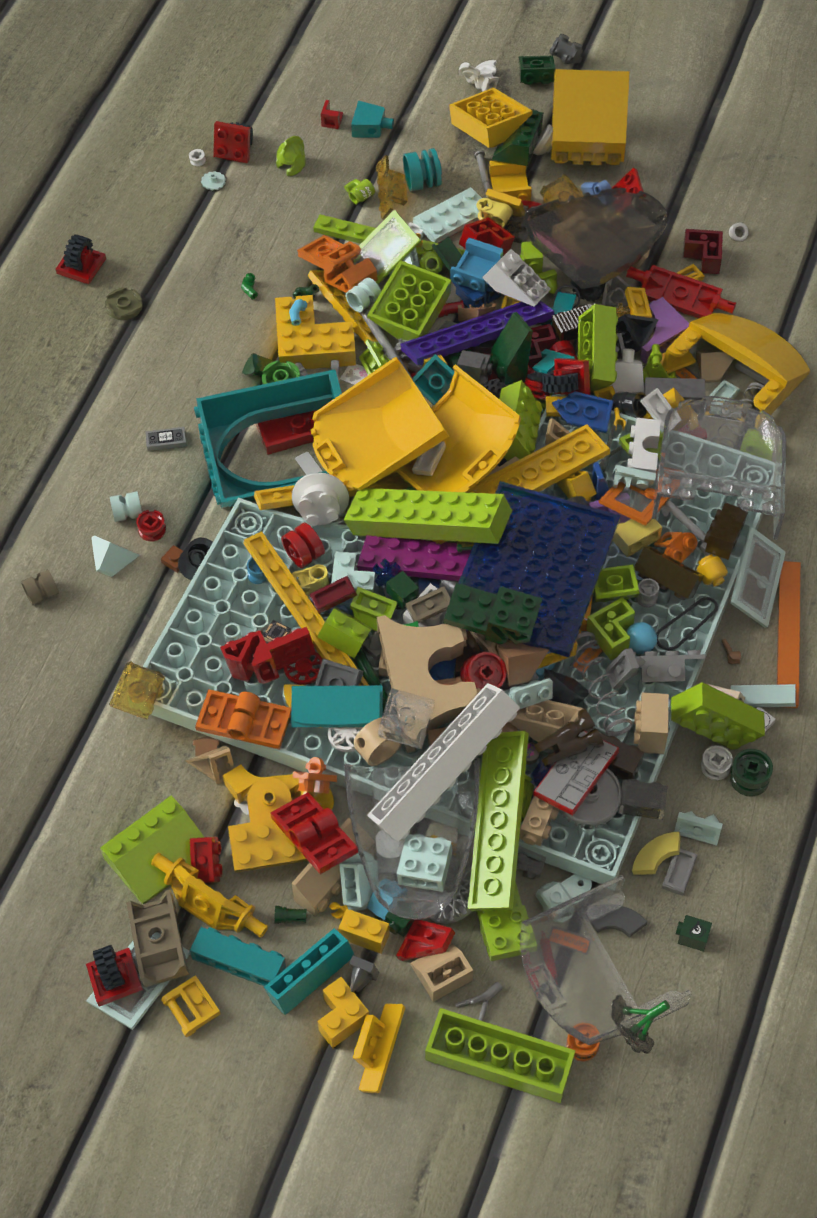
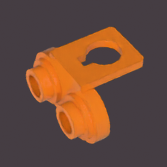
[654,532,698,563]

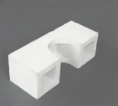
[627,418,661,473]

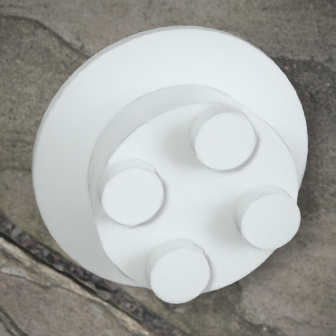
[292,473,349,526]

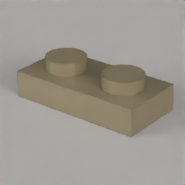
[406,586,451,623]

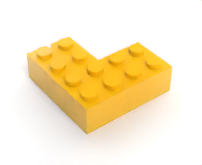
[275,295,356,369]

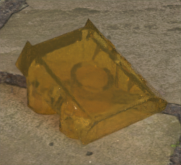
[540,174,590,220]
[109,661,165,720]

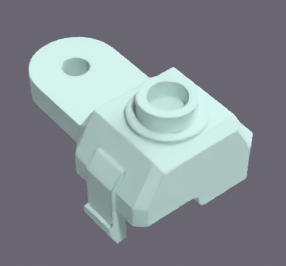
[535,874,592,924]

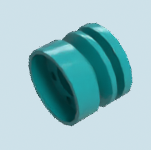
[403,148,442,191]

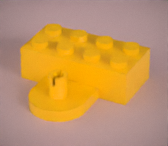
[228,777,308,873]

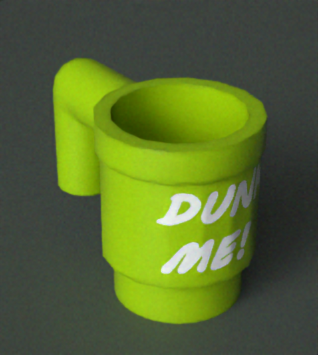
[344,179,375,204]

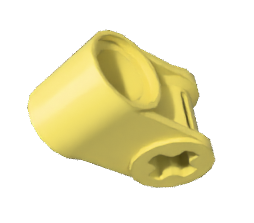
[476,198,513,227]
[291,564,330,596]

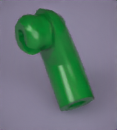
[241,273,258,300]

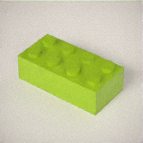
[578,304,618,393]
[499,380,542,461]
[671,682,765,750]

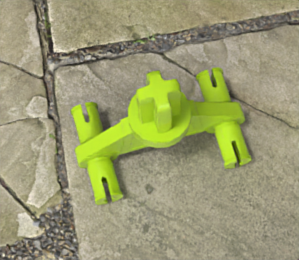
[643,344,676,383]

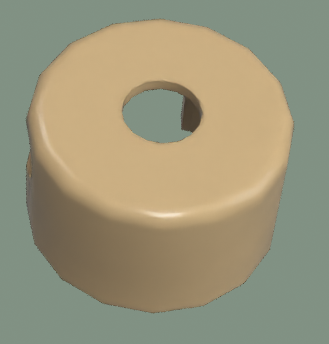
[353,717,403,766]

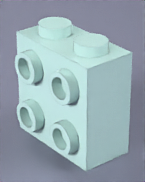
[397,834,453,892]

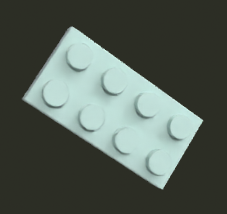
[413,187,488,243]

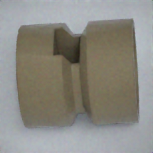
[21,569,59,605]

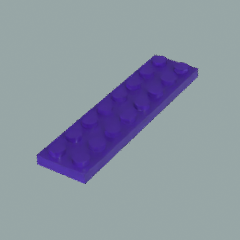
[400,300,554,365]

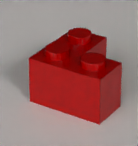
[459,217,515,256]

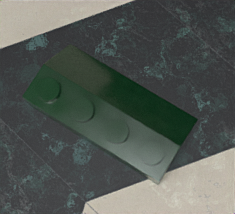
[492,109,544,166]

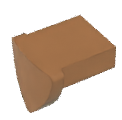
[193,736,219,757]

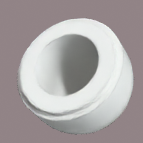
[729,223,748,241]

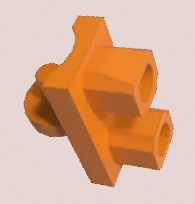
[293,757,337,794]

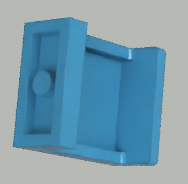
[450,238,503,293]

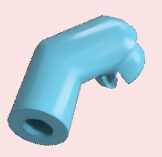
[289,299,307,326]

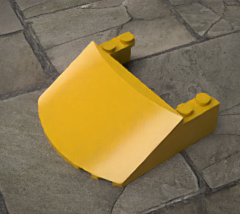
[662,313,810,429]

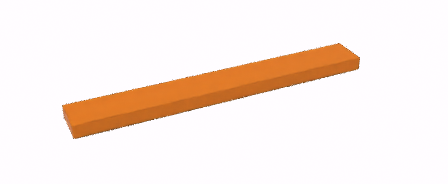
[777,561,801,708]

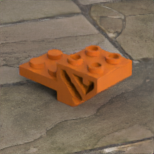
[297,235,378,293]

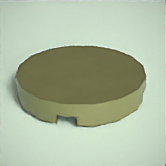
[105,288,143,320]

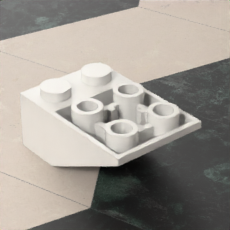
[482,249,551,306]

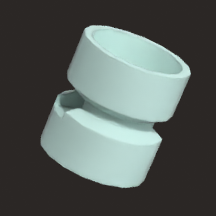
[346,278,381,312]
[110,491,142,522]

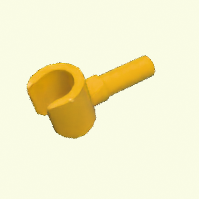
[613,408,626,431]

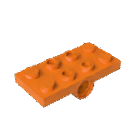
[195,689,291,749]

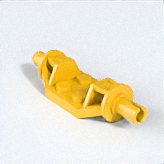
[151,852,269,938]

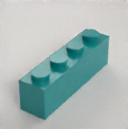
[190,927,286,986]
[264,928,355,1015]

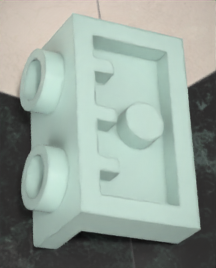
[504,678,553,709]

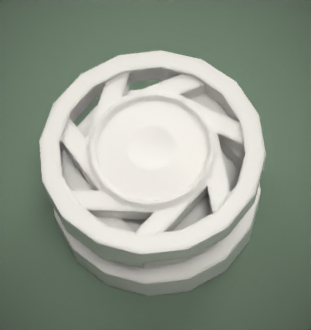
[701,745,733,780]

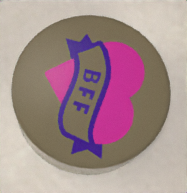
[526,742,540,765]

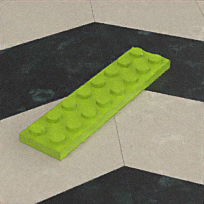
[468,731,529,911]

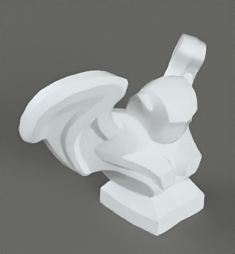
[459,60,499,92]

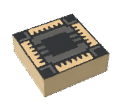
[262,620,292,642]

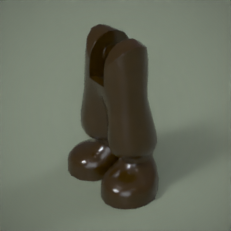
[535,708,604,766]

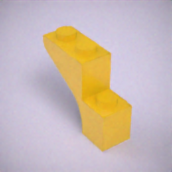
[223,764,301,804]

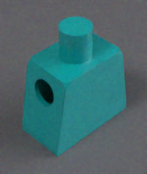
[351,101,394,138]

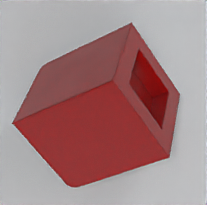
[321,100,343,129]

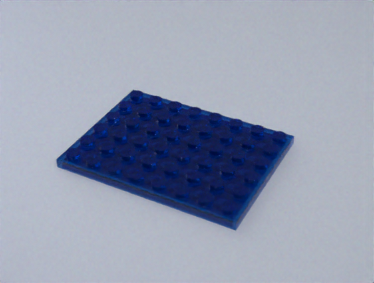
[458,481,621,658]

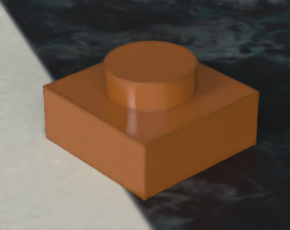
[161,545,183,573]

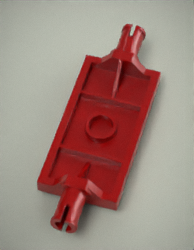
[626,265,737,318]

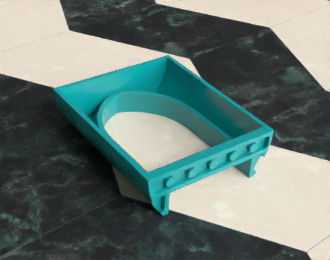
[194,369,342,509]

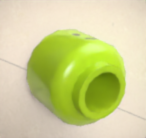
[419,251,443,274]

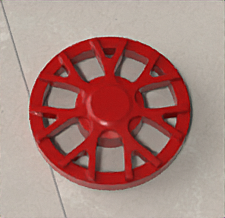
[284,652,323,685]

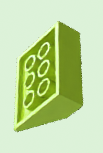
[367,260,451,341]
[100,795,204,904]

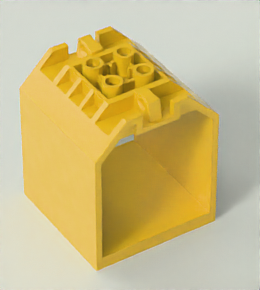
[551,69,630,165]

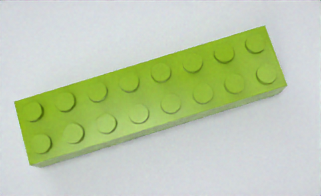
[344,488,512,544]

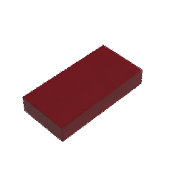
[309,575,357,614]

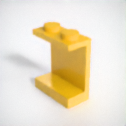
[489,161,532,201]

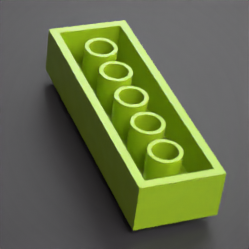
[425,1008,576,1104]

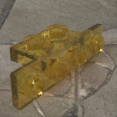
[376,155,408,220]

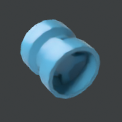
[247,557,267,584]

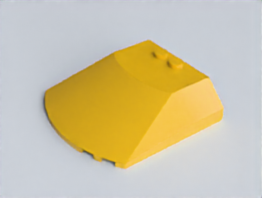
[311,357,449,490]
[394,364,521,492]

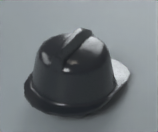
[178,537,213,580]

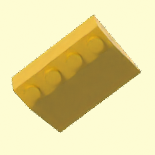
[449,88,533,148]

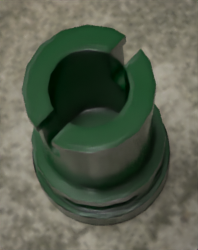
[274,905,307,924]

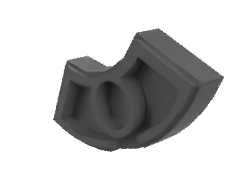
[583,905,647,937]

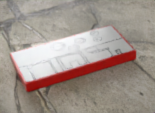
[534,731,619,816]

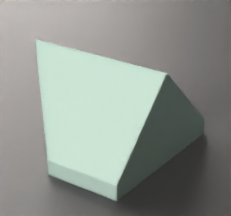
[92,536,140,577]

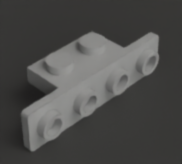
[633,650,706,682]

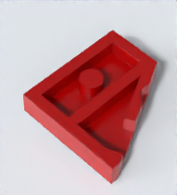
[396,919,455,961]

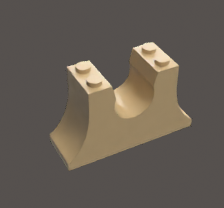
[377,615,481,753]

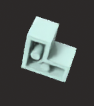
[331,552,376,593]

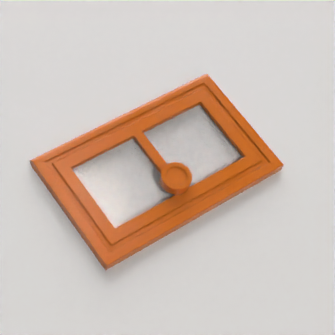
[598,470,682,526]

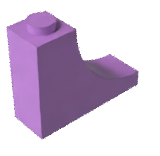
[640,297,689,364]

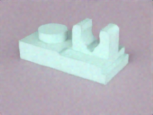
[612,465,656,490]

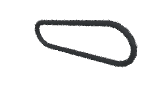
[656,597,718,650]

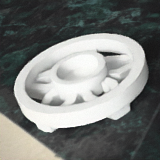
[328,727,363,752]

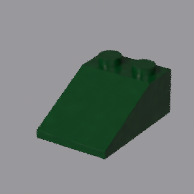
[490,312,533,385]

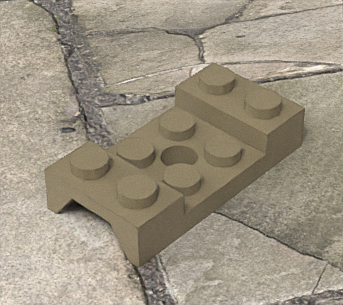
[126,890,189,988]

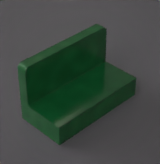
[431,237,462,271]

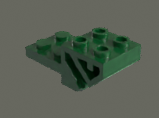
[443,583,542,644]

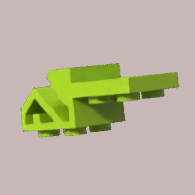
[476,881,536,961]

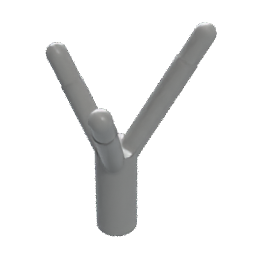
[455,982,502,1021]

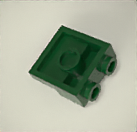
[519,55,556,85]

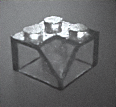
[378,688,434,749]

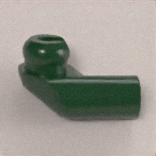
[293,284,319,299]

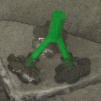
[611,995,670,1054]

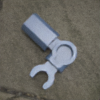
[580,180,616,211]

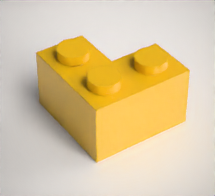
[317,977,369,1048]

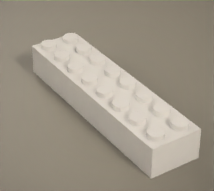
[367,683,520,843]

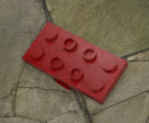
[270,792,358,875]

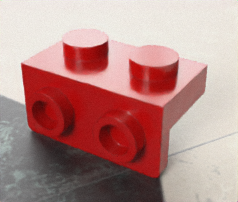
[190,837,223,883]

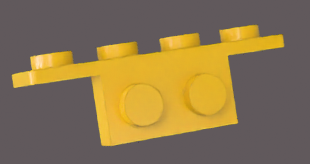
[353,1003,405,1093]

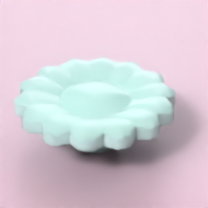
[201,171,226,191]

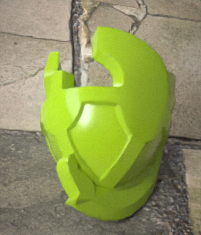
[276,136,306,176]

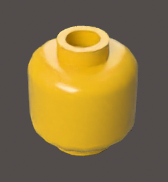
[696,554,728,587]

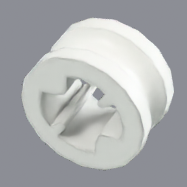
[189,149,206,166]

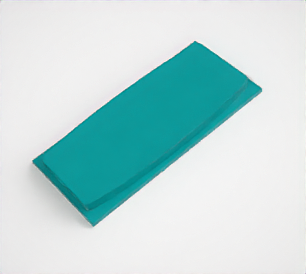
[291,685,383,727]

